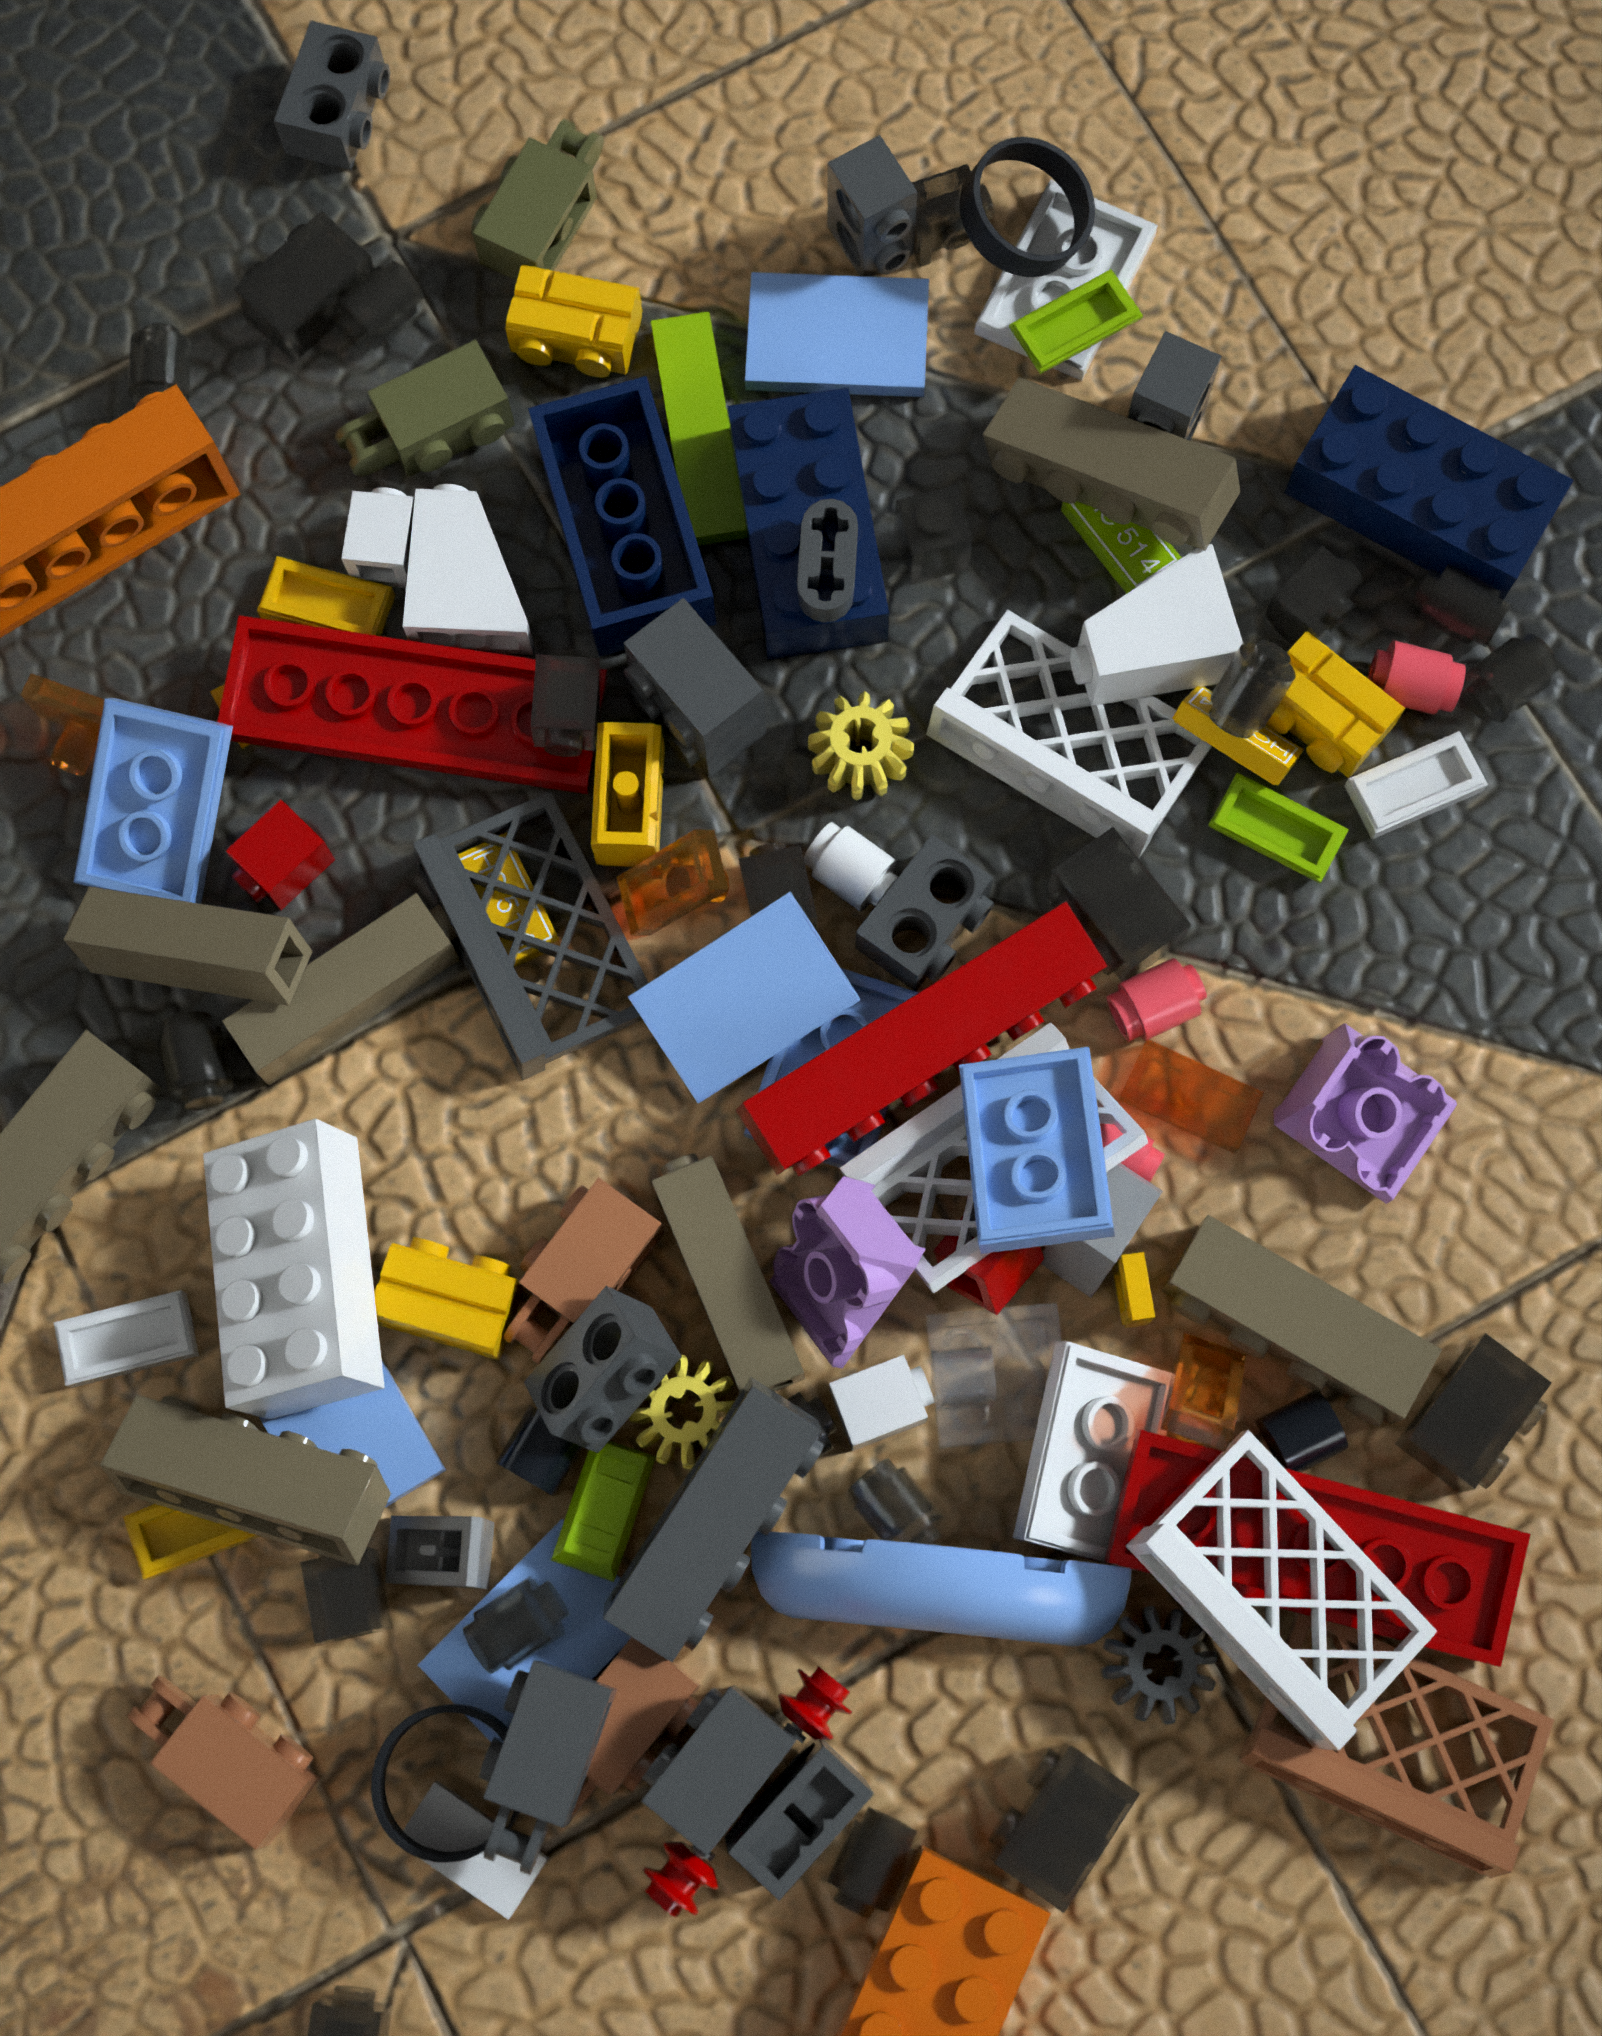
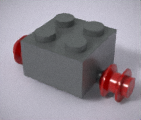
[641,1666,853,1918]

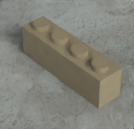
[983,377,1241,551]
[0,1030,161,1285]
[1162,1215,1442,1426]
[100,1395,391,1566]

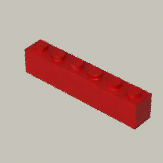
[736,902,1108,1177]

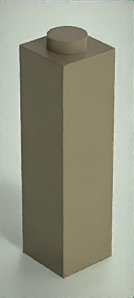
[63,886,313,1006]
[222,893,460,1086]
[651,1154,805,1392]

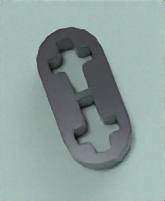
[797,499,858,622]

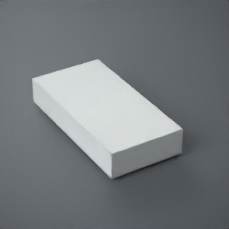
[1344,731,1488,840]
[53,1290,199,1388]
[403,1781,549,1920]

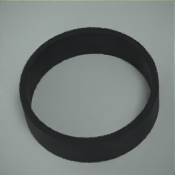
[960,137,1095,277]
[371,1704,520,1863]

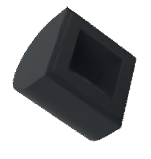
[1255,1390,1348,1473]
[495,1405,583,1497]

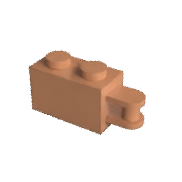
[503,1177,665,1365]
[564,1637,701,1828]
[127,1675,321,1850]

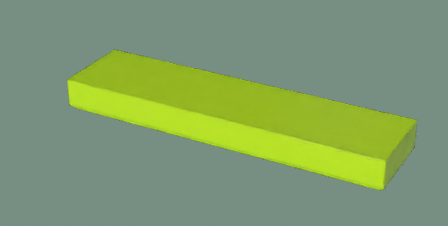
[651,311,747,546]

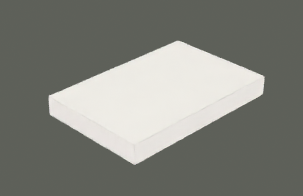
[974,179,1158,381]
[1013,1341,1178,1571]

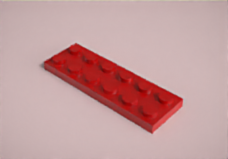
[217,615,607,794]
[1104,1429,1531,1667]

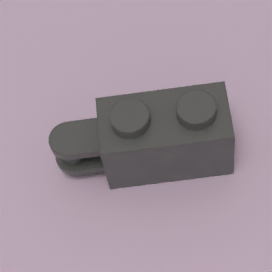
[479,1661,617,1875]

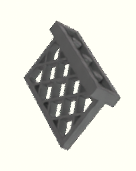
[413,791,648,1081]

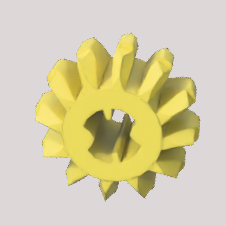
[808,691,914,801]
[629,1355,734,1470]

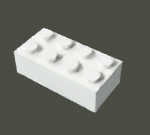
[203,1119,385,1420]

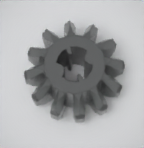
[1101,1606,1217,1724]

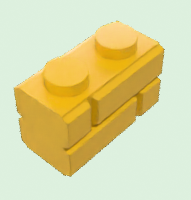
[505,265,643,378]
[1252,631,1405,778]
[591,722,665,867]
[374,1237,523,1361]

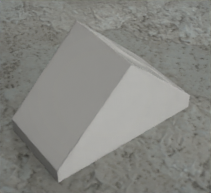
[1041,1163,1163,1298]
[385,1516,495,1590]

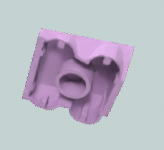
[1273,1023,1457,1204]
[769,1176,926,1368]

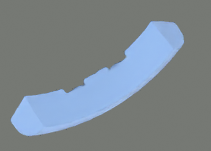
[751,1531,1132,1647]

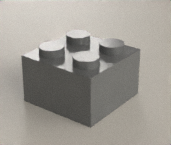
[624,598,767,778]

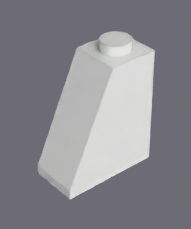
[403,484,534,655]
[1070,544,1245,706]

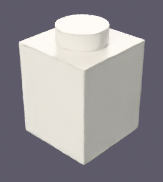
[341,487,414,588]
[829,1355,934,1451]

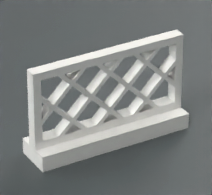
[926,609,1212,862]
[840,1022,1148,1294]
[1126,1430,1438,1751]

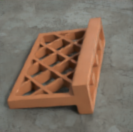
[1237,1613,1554,1879]

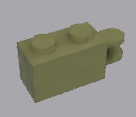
[471,119,604,280]
[335,339,515,477]

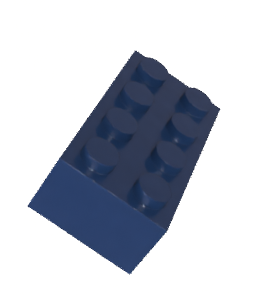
[1284,365,1574,608]
[528,376,716,657]
[727,388,889,660]

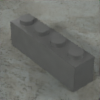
[603,1377,824,1663]

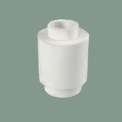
[803,822,898,912]

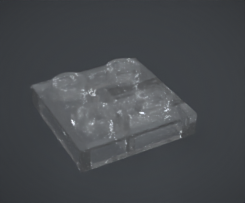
[925,1303,1061,1449]

